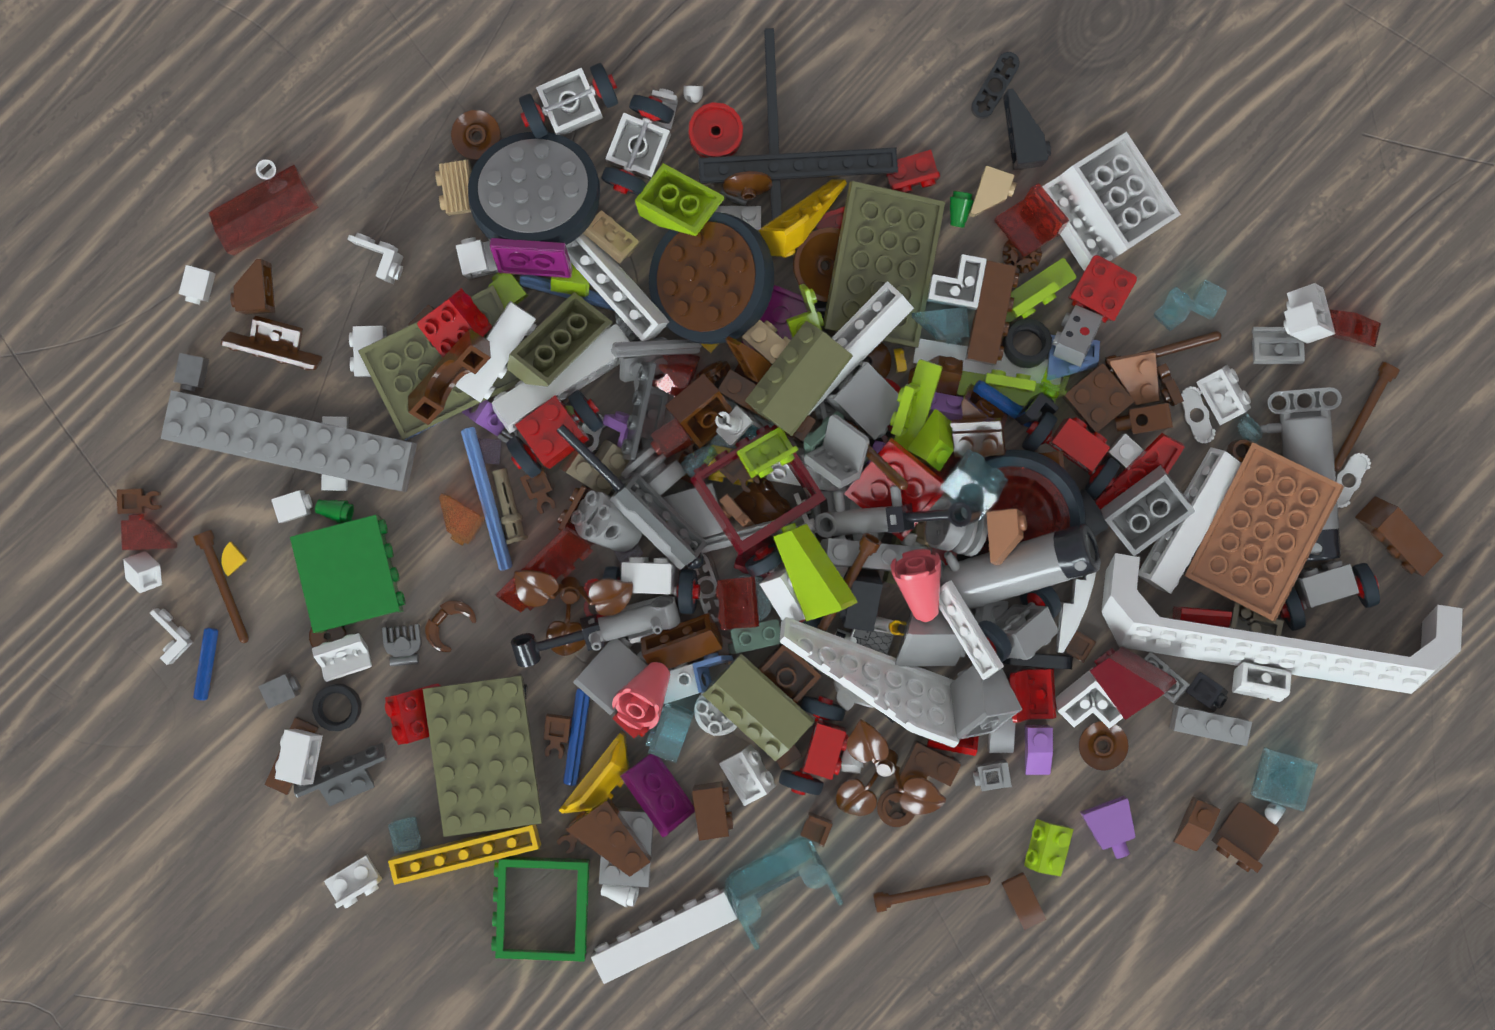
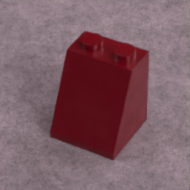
[1090,646,1177,720]

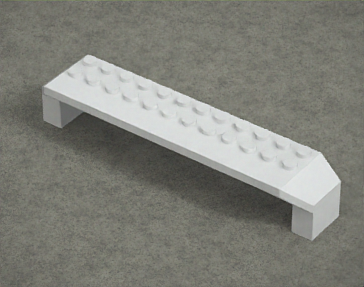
[1102,553,1463,694]

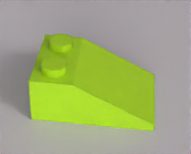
[635,163,725,236]

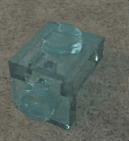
[1154,287,1194,331]

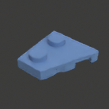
[1047,335,1100,380]

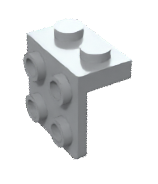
[804,414,869,489]

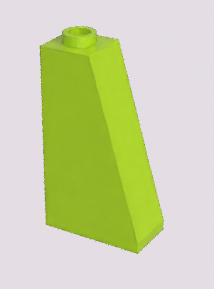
[774,523,858,621]

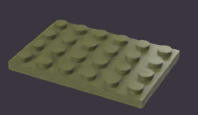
[822,181,945,348]
[358,285,521,440]
[423,675,543,837]

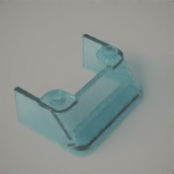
[725,836,843,950]

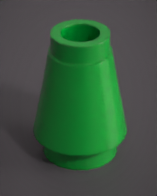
[950,191,974,228]
[315,499,354,524]

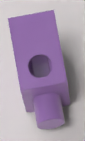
[1080,795,1135,859]

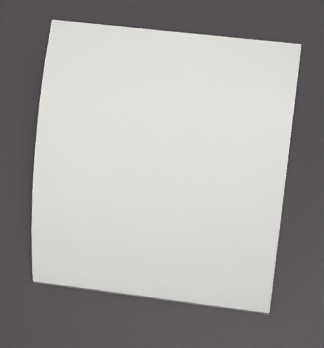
[1033,132,1181,271]

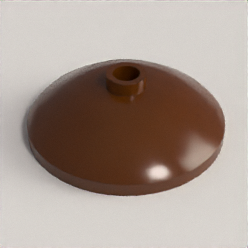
[793,227,841,302]

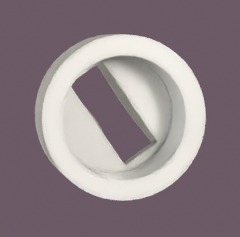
[683,86,703,103]
[256,159,276,180]
[1264,803,1286,825]

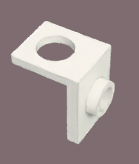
[652,89,678,130]

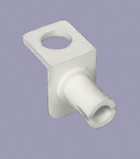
[715,405,764,446]

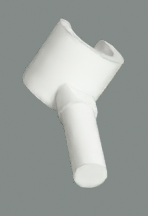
[900,532,931,551]

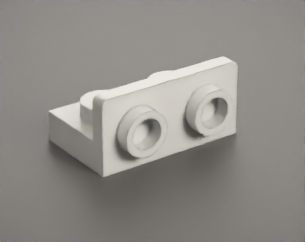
[1196,365,1251,425]
[719,744,776,806]
[324,854,383,909]

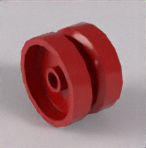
[689,102,743,158]

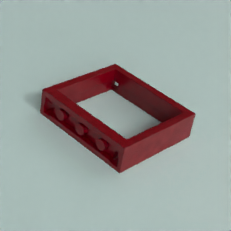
[690,424,826,555]

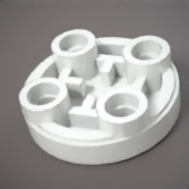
[694,693,737,736]

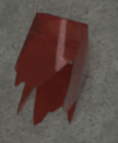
[652,354,700,396]

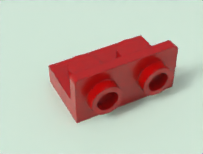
[886,150,940,193]

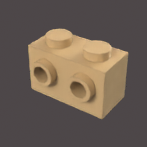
[742,320,791,364]

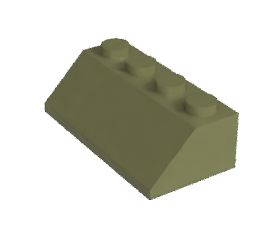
[507,292,612,387]
[745,321,853,436]
[702,654,815,761]

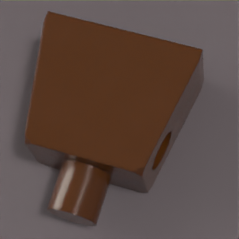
[1115,403,1173,434]

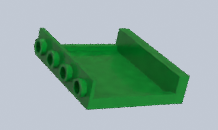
[290,515,406,633]

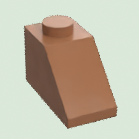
[986,509,1027,565]

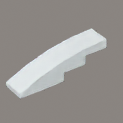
[1055,572,1096,653]

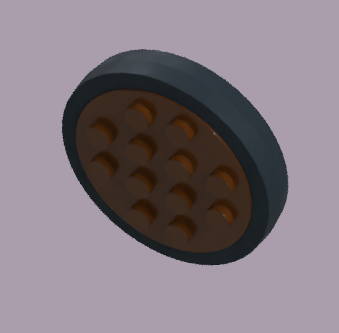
[649,212,774,344]

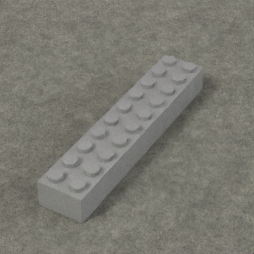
[161,390,417,492]

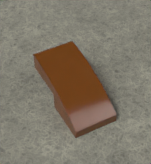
[1001,872,1047,930]

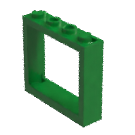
[491,856,590,962]

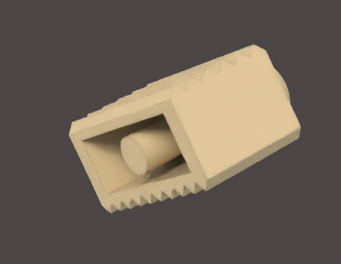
[435,160,472,216]

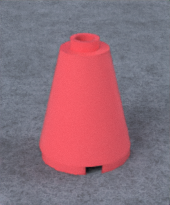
[890,549,941,622]
[612,662,670,730]

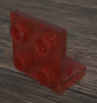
[994,183,1070,257]

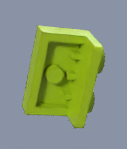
[736,427,798,478]
[1024,819,1074,877]

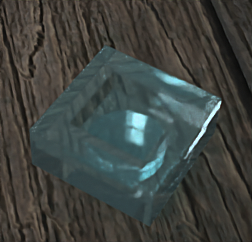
[1237,414,1263,443]

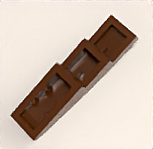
[725,336,773,383]

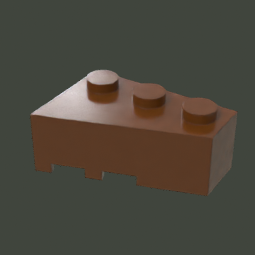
[1355,496,1444,577]
[566,797,652,877]

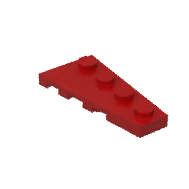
[1094,433,1185,510]

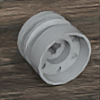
[621,440,687,496]
[925,496,988,556]

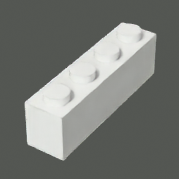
[455,301,537,403]

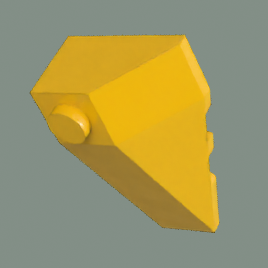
[759,179,847,258]

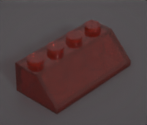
[208,165,319,256]
[495,524,595,612]

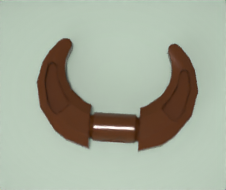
[425,600,476,652]

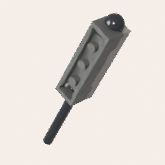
[556,424,707,570]

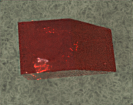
[1330,309,1381,347]
[650,418,692,458]
[121,515,177,550]

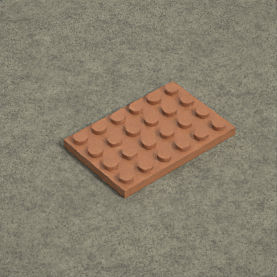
[1185,442,1344,621]

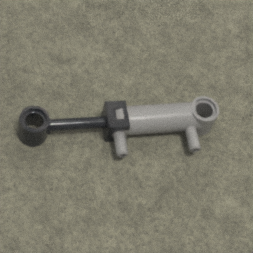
[814,485,981,538]
[511,596,681,667]

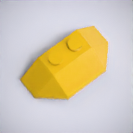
[558,731,629,814]

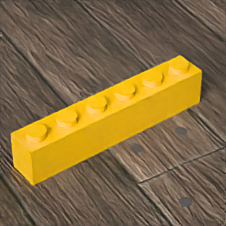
[388,824,541,885]

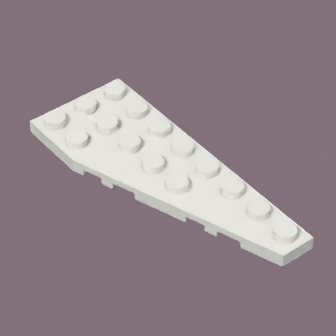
[780,617,959,748]

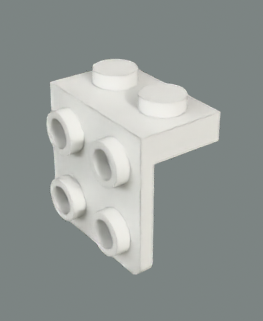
[347,233,403,284]

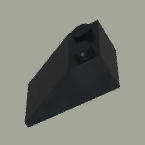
[1003,88,1051,171]

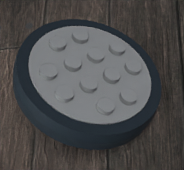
[468,132,600,245]

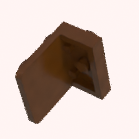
[1211,802,1279,873]

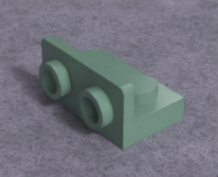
[728,619,782,654]

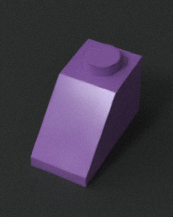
[1025,725,1053,775]

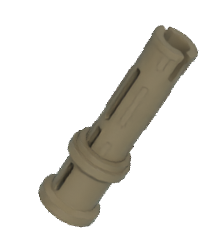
[491,468,528,544]

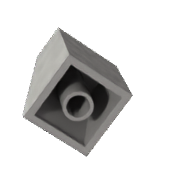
[824,361,900,440]
[662,483,724,538]
[895,608,966,666]
[573,637,648,715]
[950,663,1022,740]

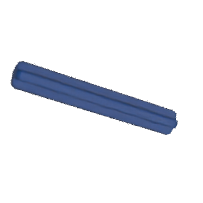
[563,688,590,786]

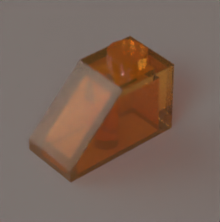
[439,493,485,546]

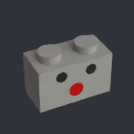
[1052,305,1103,367]

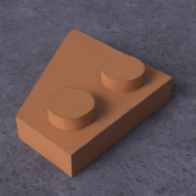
[1107,351,1160,405]
[719,493,755,527]

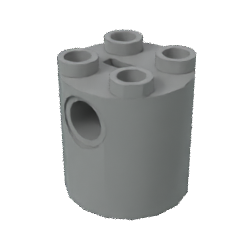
[571,490,643,552]

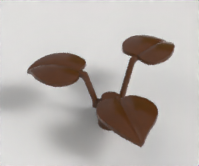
[514,570,633,656]
[836,719,946,816]

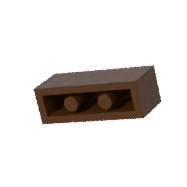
[641,613,723,669]

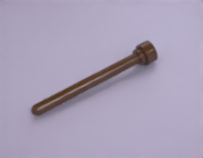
[1105,331,1221,375]
[1334,361,1400,472]
[846,421,908,490]
[193,530,249,643]
[817,533,882,632]
[873,875,991,913]

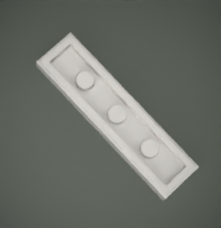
[939,580,1004,680]

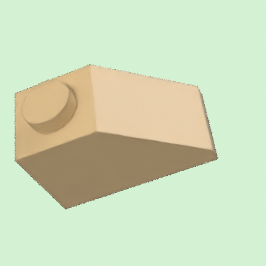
[969,166,1017,217]

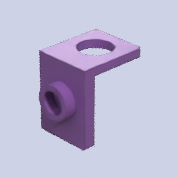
[462,400,505,436]

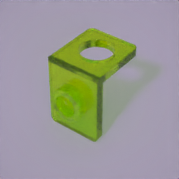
[1039,365,1070,399]

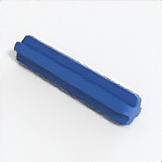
[973,380,1032,427]
[193,628,218,701]

